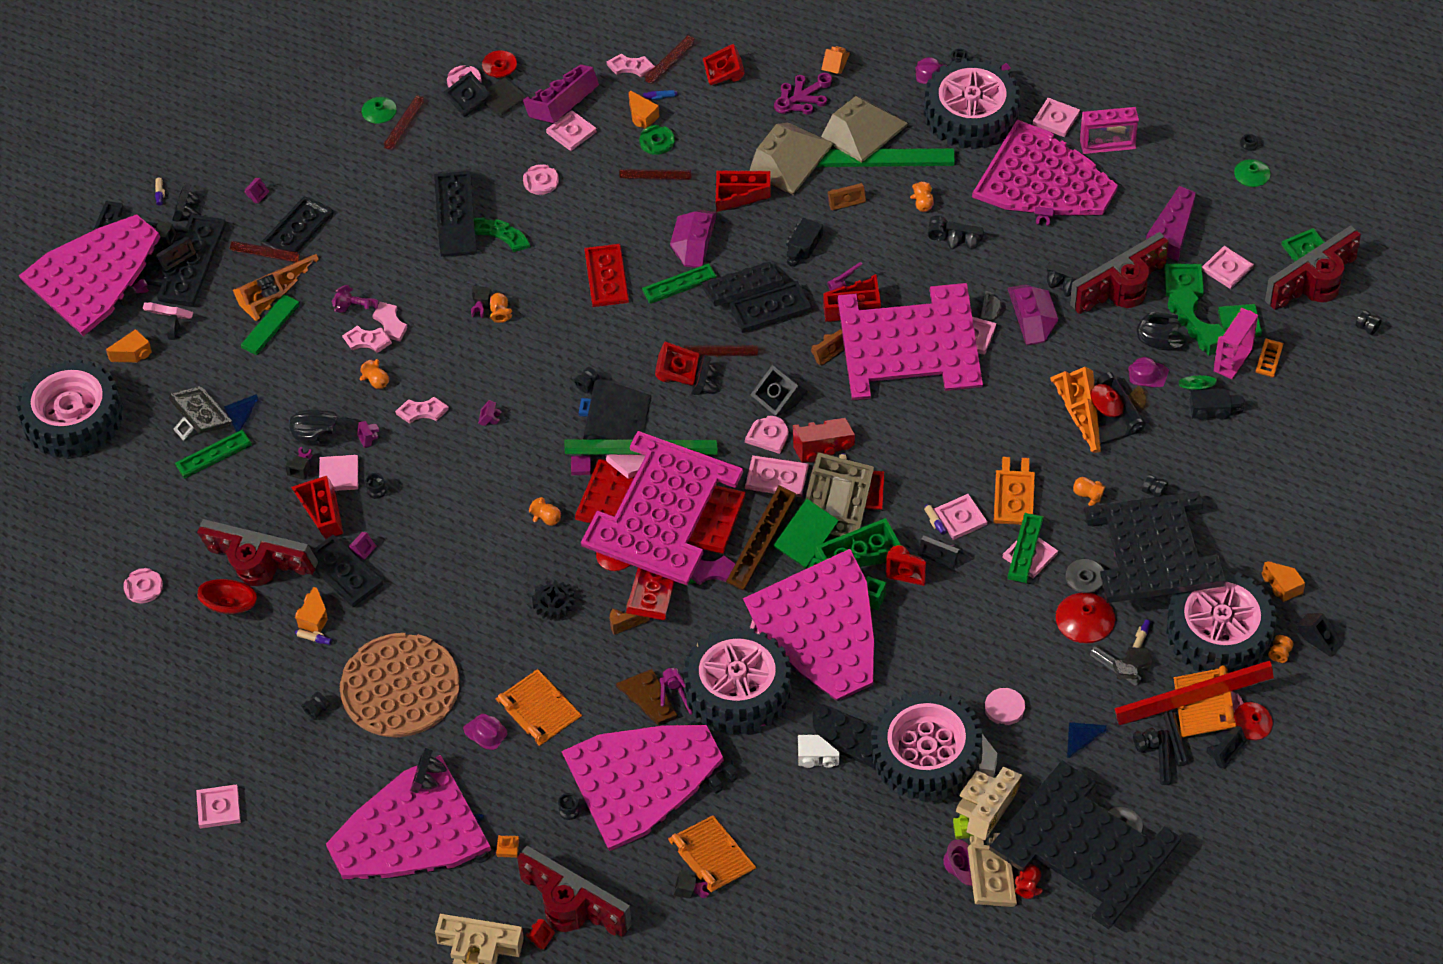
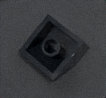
[750,365,807,417]

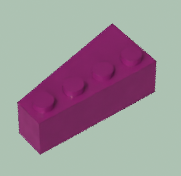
[523,65,599,123]
[1146,186,1196,261]

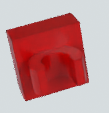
[526,919,555,949]

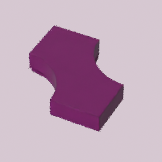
[691,555,735,585]

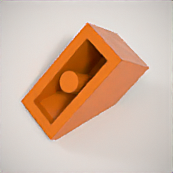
[629,91,659,129]
[106,329,152,362]

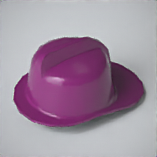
[915,57,948,84]
[1129,357,1169,387]
[463,714,508,750]
[943,839,972,886]

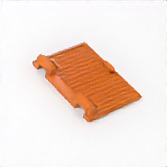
[1174,665,1236,737]
[495,669,582,746]
[668,815,756,892]

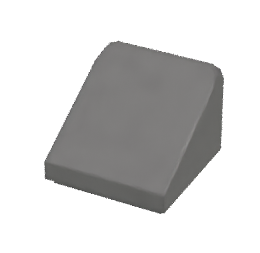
[174,415,202,441]

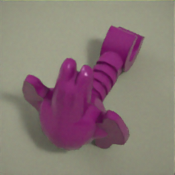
[332,285,378,313]

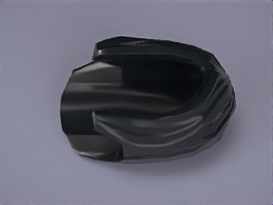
[1136,312,1184,349]
[289,409,337,446]

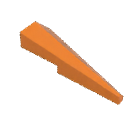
[233,254,319,321]
[1050,367,1101,453]

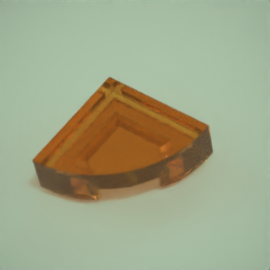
[1128,386,1146,410]

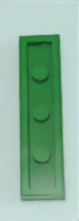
[642,263,717,304]
[241,295,299,355]
[175,429,252,479]
[1008,513,1044,583]

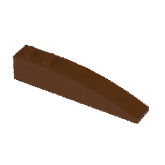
[726,485,796,591]

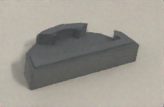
[980,291,1001,321]

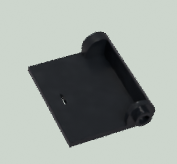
[1095,372,1146,445]
[583,379,650,440]

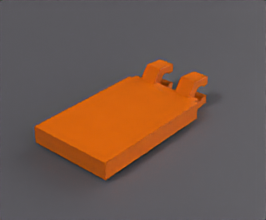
[994,457,1035,525]

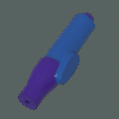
[643,90,678,100]

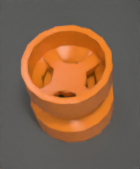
[1268,635,1294,663]

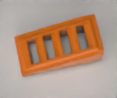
[1255,338,1284,377]

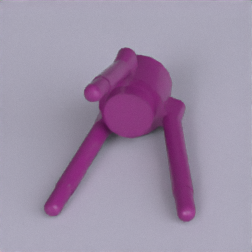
[827,262,862,291]
[660,668,693,715]

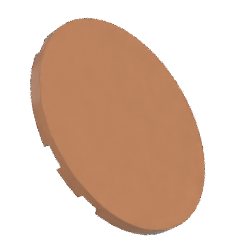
[340,633,460,737]

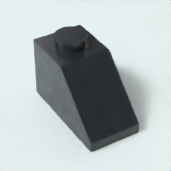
[1296,613,1343,657]

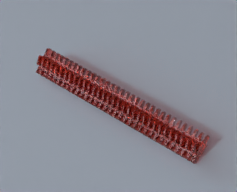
[645,35,695,84]
[384,95,424,150]
[619,168,691,180]
[229,241,300,262]
[683,345,758,356]

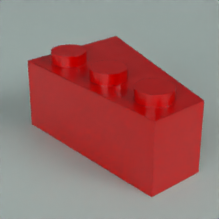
[715,171,771,212]
[823,274,881,322]
[793,418,855,463]
[291,475,343,539]

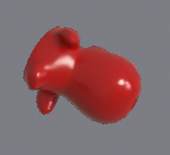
[1015,864,1043,899]

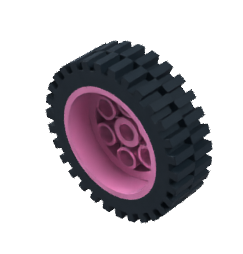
[871,690,983,801]

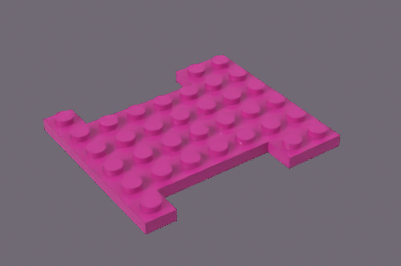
[838,283,983,400]
[581,431,743,585]

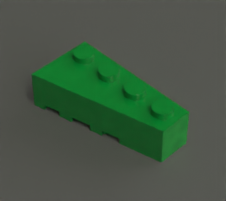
[815,518,901,567]

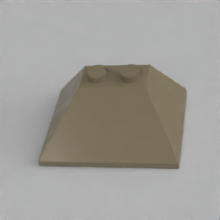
[821,96,908,163]
[749,123,833,195]
[805,453,874,537]

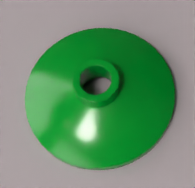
[362,97,397,124]
[1234,159,1270,187]
[1178,375,1217,390]

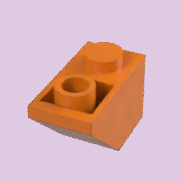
[821,46,850,74]
[1262,561,1305,602]
[295,587,328,632]

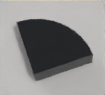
[167,315,180,340]

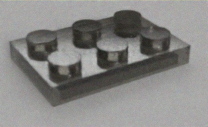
[169,386,232,434]

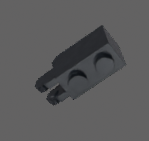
[786,217,823,267]
[1189,389,1245,420]

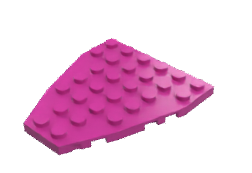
[972,120,1118,215]
[19,215,160,336]
[743,549,875,701]
[562,725,724,851]
[326,755,491,879]

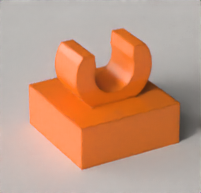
[496,835,519,858]

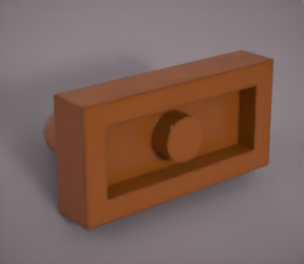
[828,183,866,210]
[811,329,845,366]
[610,599,650,635]

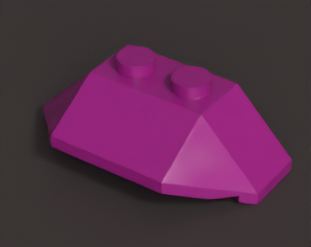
[670,210,717,268]
[1008,284,1058,346]

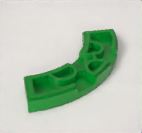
[474,218,531,252]

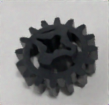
[532,580,575,620]

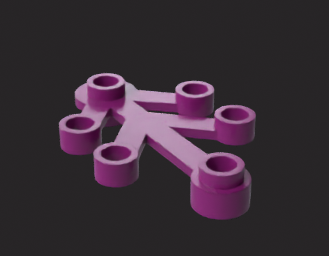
[774,73,832,115]

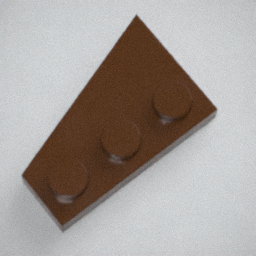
[616,669,677,726]

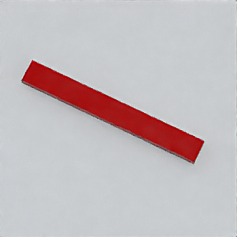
[1115,661,1274,725]

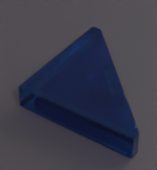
[224,394,258,432]
[1067,722,1107,758]

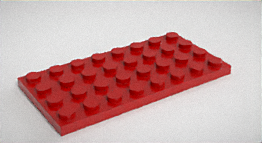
[575,459,745,554]

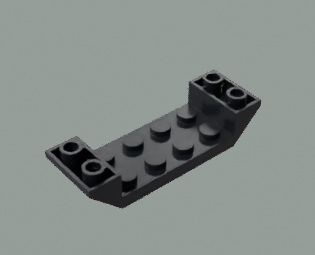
[434,169,477,257]

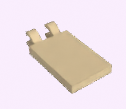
[968,833,1017,907]

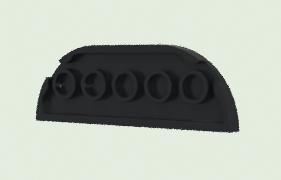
[813,702,926,769]

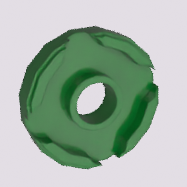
[639,125,675,155]

